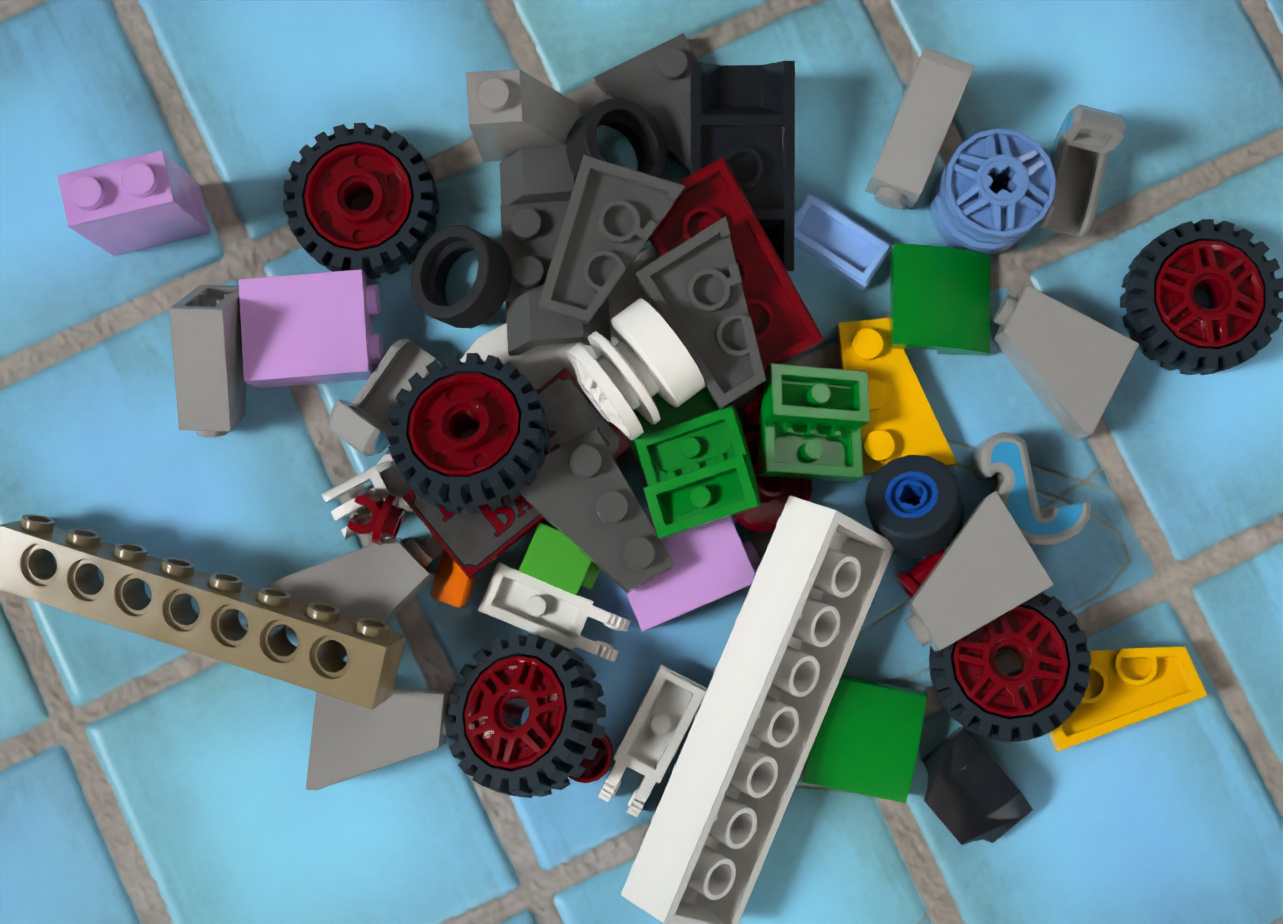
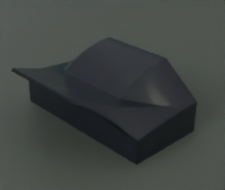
[921,727,1033,845]

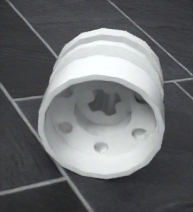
[566,298,705,440]

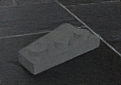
[594,33,698,175]
[537,155,685,325]
[635,216,766,409]
[519,428,675,593]

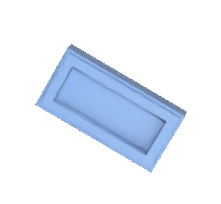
[794,191,893,291]

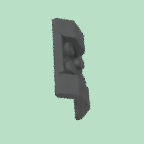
[499,145,611,356]

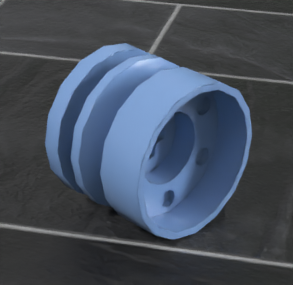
[929,128,1056,256]

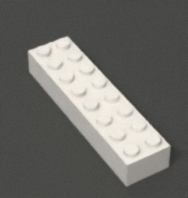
[621,495,894,924]

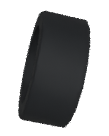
[566,98,668,178]
[411,225,512,329]

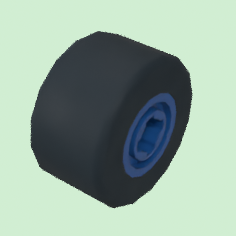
[865,455,965,558]

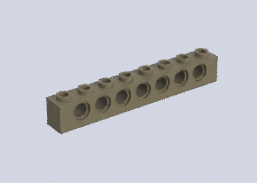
[0,514,406,709]

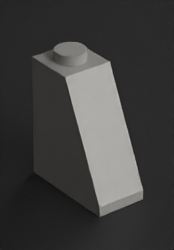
[865,47,974,209]
[466,69,580,162]
[169,285,246,438]
[993,285,1139,440]
[905,491,1054,652]
[267,537,436,662]
[306,686,455,790]

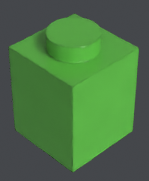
[519,523,601,596]

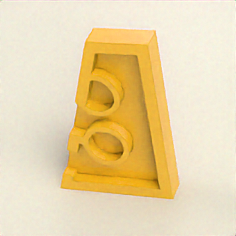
[836,318,957,475]
[1015,647,1208,752]

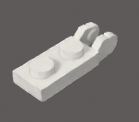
[478,563,631,662]
[598,664,707,818]

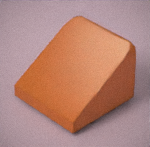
[430,550,477,608]

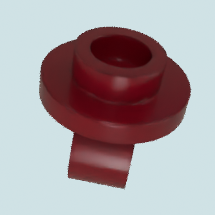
[347,490,405,545]

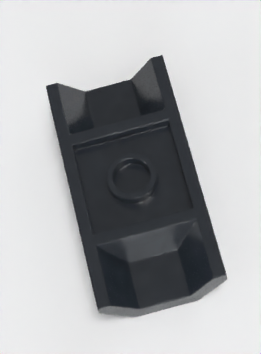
[690,61,795,271]

